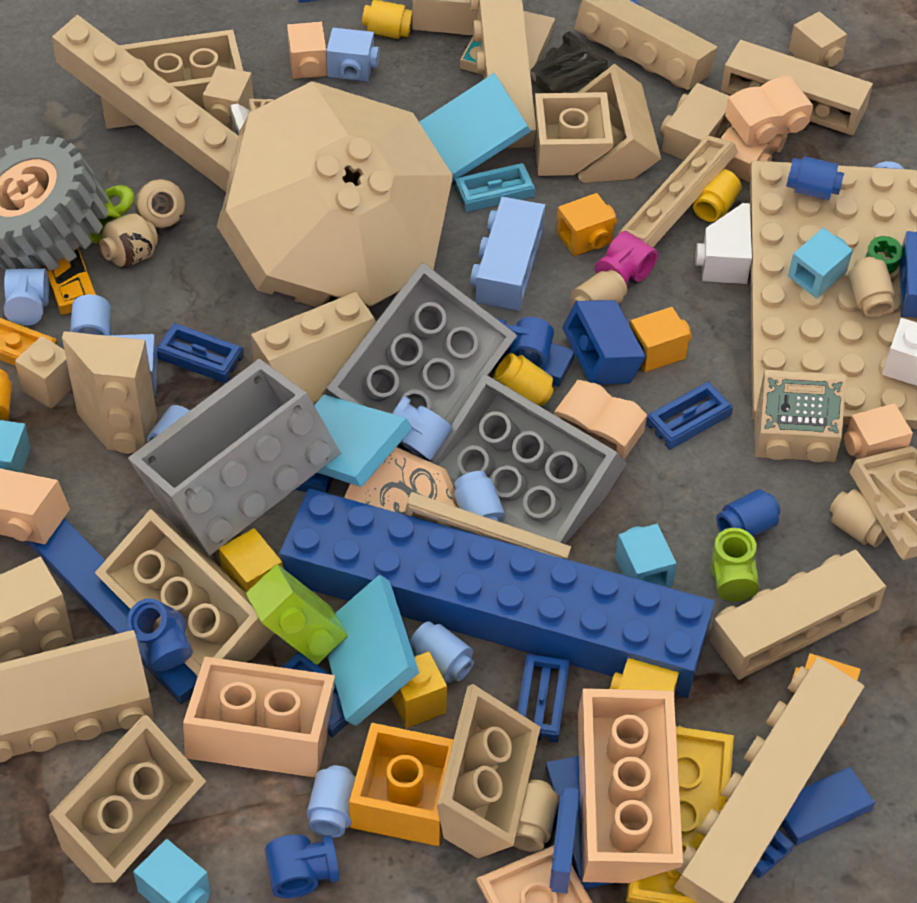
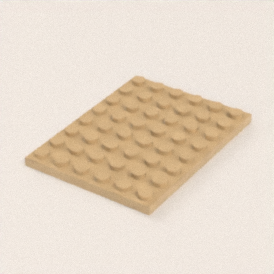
[750,161,917,429]

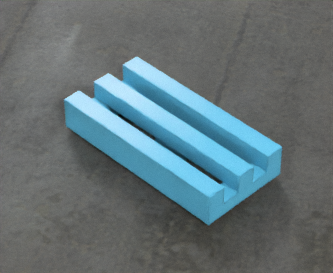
[454,163,535,212]

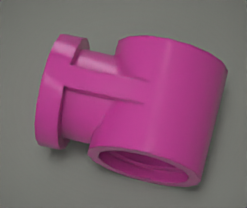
[595,231,658,285]

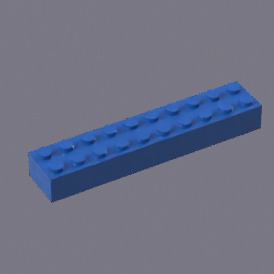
[279,488,715,698]

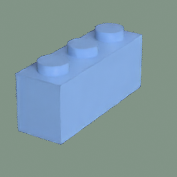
[470,197,545,311]

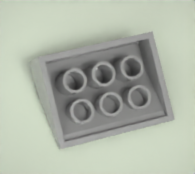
[322,262,517,457]
[431,374,627,544]

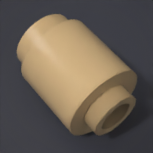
[848,257,896,318]
[571,270,627,308]
[829,489,887,547]
[514,780,560,852]

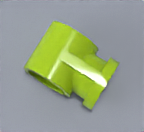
[710,528,759,602]

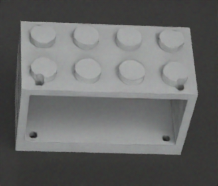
[128,359,341,556]

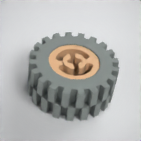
[0,136,109,271]

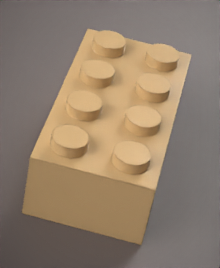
[100,29,243,129]
[0,556,74,663]

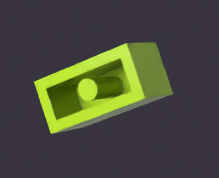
[246,564,348,665]

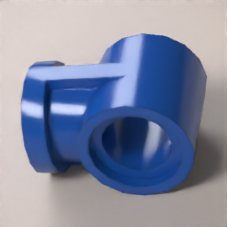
[497,317,554,369]
[127,598,193,672]
[265,834,339,899]

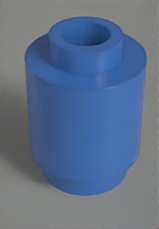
[786,156,844,201]
[716,489,780,537]

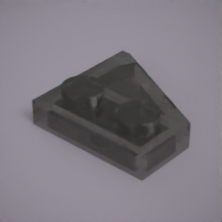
[530,31,608,93]

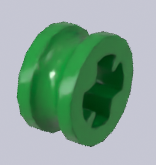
[865,236,903,274]

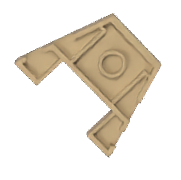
[850,446,917,560]

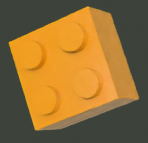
[349,723,454,846]

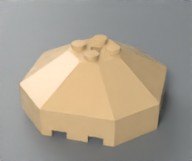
[217,81,453,308]

